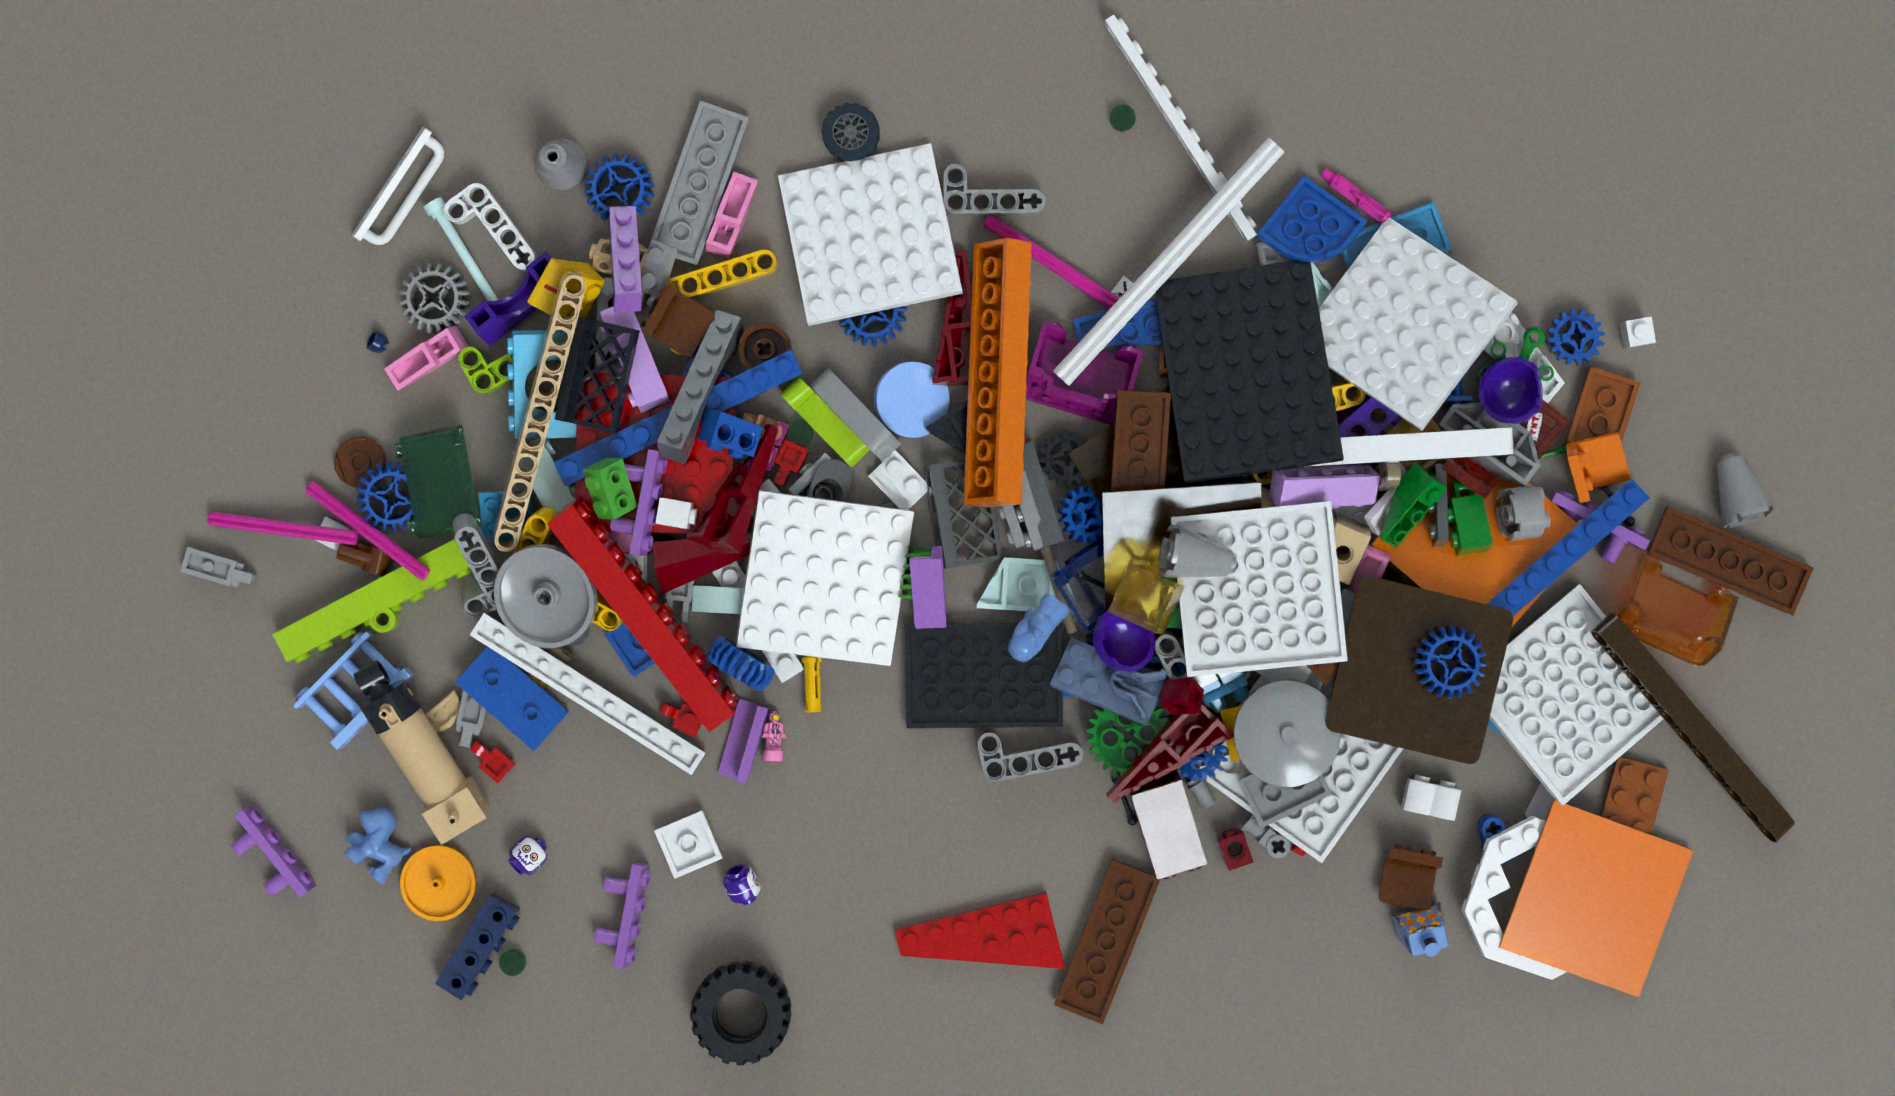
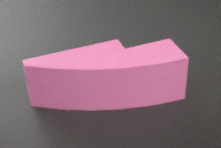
[705,172,758,260]
[384,326,469,391]

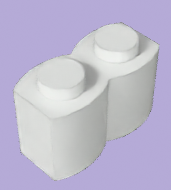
[1401,774,1461,821]

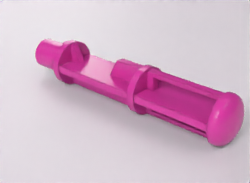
[1321,168,1391,224]

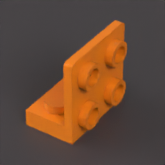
[1566,432,1631,503]

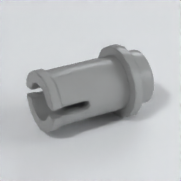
[1186,777,1216,809]

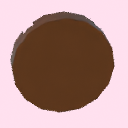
[334,437,387,488]

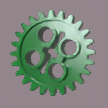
[1086,708,1168,775]

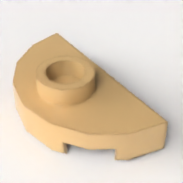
[425,690,461,732]

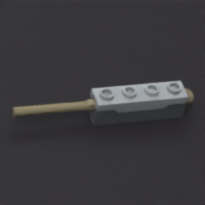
[1015,441,1077,635]

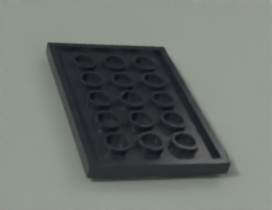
[905,622,1063,728]

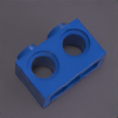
[698,409,763,460]

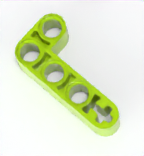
[458,347,548,394]
[779,376,870,468]

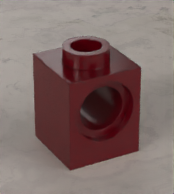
[1160,677,1204,716]
[1217,828,1254,871]

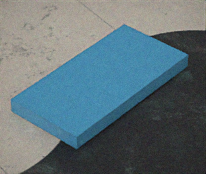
[1340,202,1453,270]

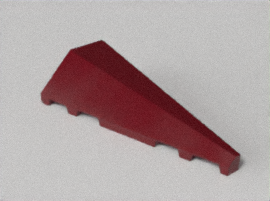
[932,250,972,386]
[686,424,778,553]
[653,533,752,593]
[1106,705,1234,803]

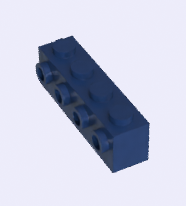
[435,892,520,1000]

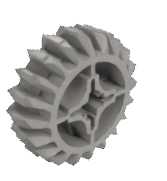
[399,263,470,333]

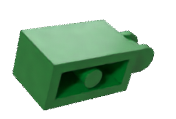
[1447,479,1493,556]

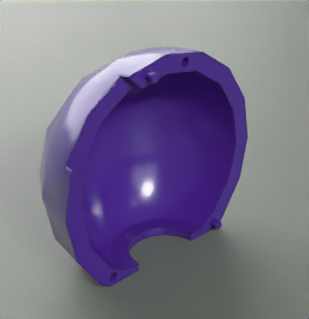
[1478,357,1543,424]
[1093,604,1155,672]

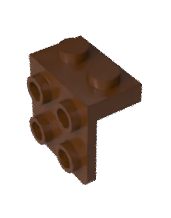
[641,285,715,357]
[1378,844,1443,910]

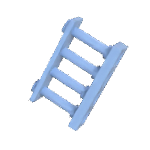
[293,631,416,750]

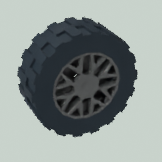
[822,103,880,161]

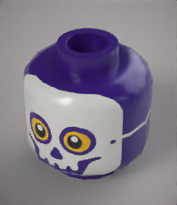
[508,836,547,875]
[723,864,761,905]

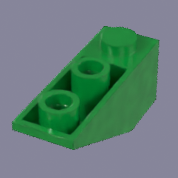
[1380,462,1447,548]

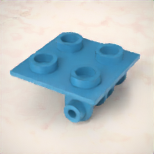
[478,491,534,540]

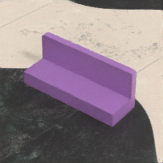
[910,546,947,629]
[718,699,770,784]

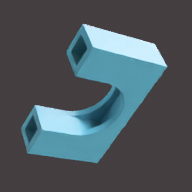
[507,330,577,439]

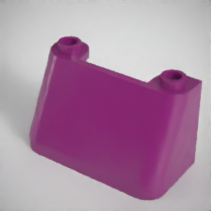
[1026,321,1144,425]

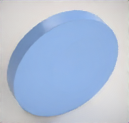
[874,362,950,438]

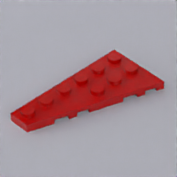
[895,892,1065,969]

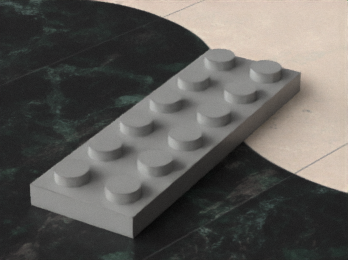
[648,100,750,266]

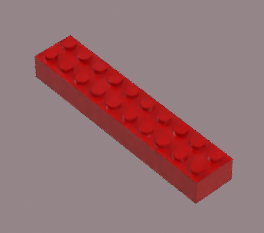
[547,496,738,733]

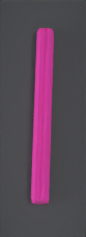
[984,215,1119,309]
[305,481,430,580]
[208,512,358,545]

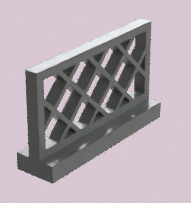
[923,460,1003,569]

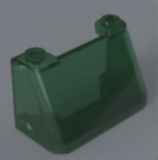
[395,425,481,540]

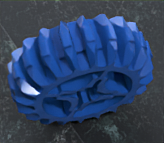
[584,153,655,220]
[839,306,907,347]
[356,461,427,532]
[1414,626,1487,699]
[706,636,775,691]

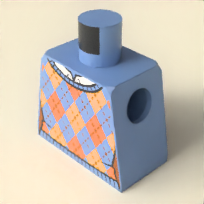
[1392,902,1448,957]

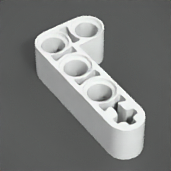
[444,183,538,272]

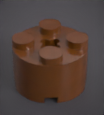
[738,323,793,370]

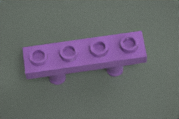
[610,449,668,556]
[1549,490,1650,564]
[231,805,316,897]
[594,862,651,969]

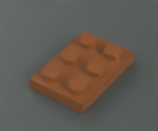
[1565,366,1641,443]
[1600,757,1669,835]

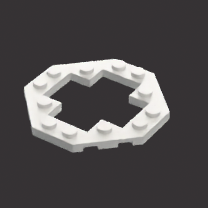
[1461,816,1566,980]

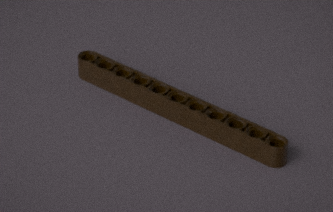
[1591,613,1795,843]

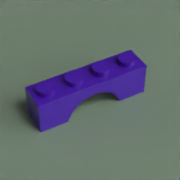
[464,251,552,346]

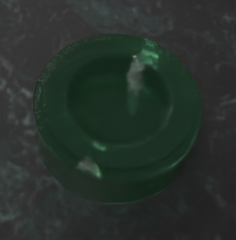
[1109,105,1136,132]
[787,420,814,446]
[499,949,527,976]

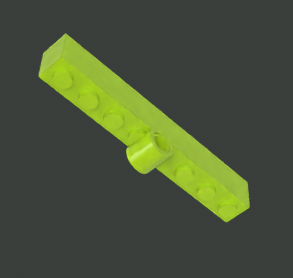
[272,539,472,664]

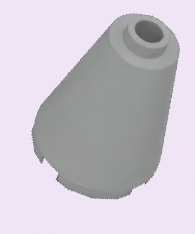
[535,138,588,190]
[1716,452,1775,528]
[1159,524,1236,578]

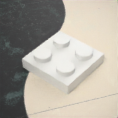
[654,810,723,879]

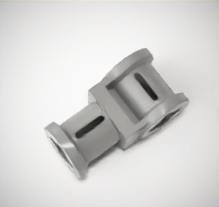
[1240,814,1290,859]

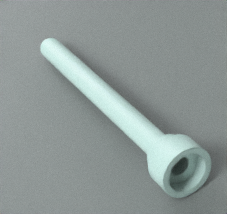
[423,197,498,301]

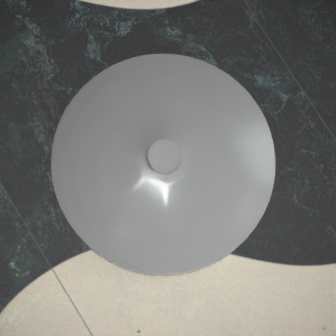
[494,544,598,648]
[1233,680,1341,787]

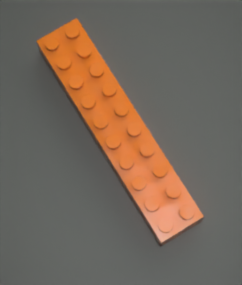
[964,238,1032,507]

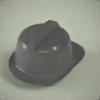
[805,459,852,502]

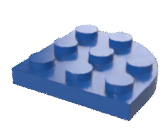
[1256,175,1367,263]

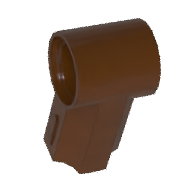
[336,542,391,577]

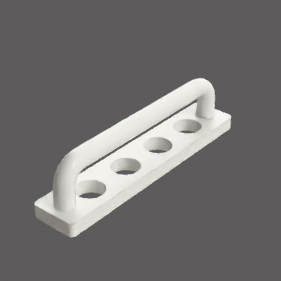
[352,127,444,245]

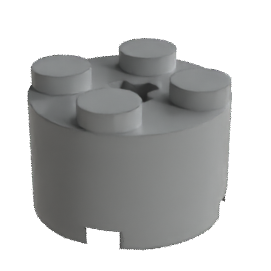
[1495,485,1550,542]

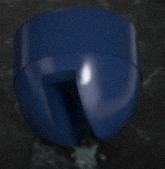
[366,330,389,353]

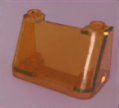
[1613,554,1739,666]

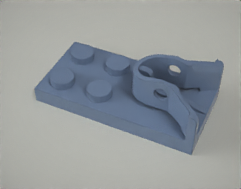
[1050,637,1168,726]

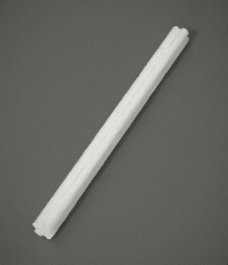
[1053,137,1284,386]

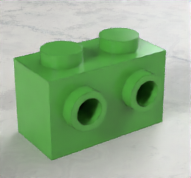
[583,457,637,520]

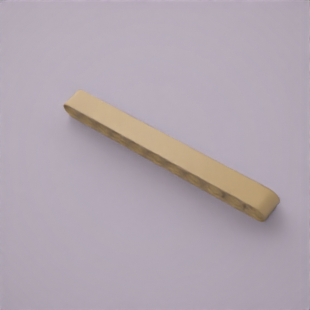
[493,272,586,552]

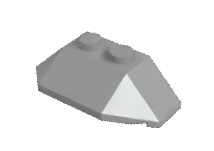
[1438,403,1541,486]

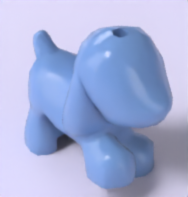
[1008,594,1070,662]
[344,807,411,885]

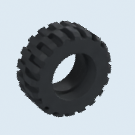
[690,961,792,1065]

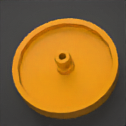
[400,845,477,921]

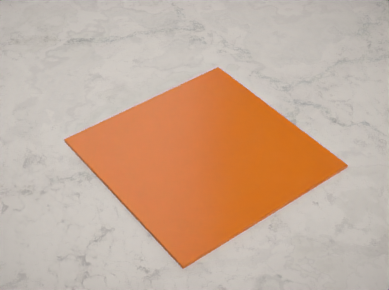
[1371,457,1578,628]
[1499,800,1694,997]

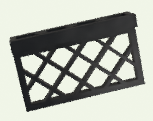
[555,316,640,434]

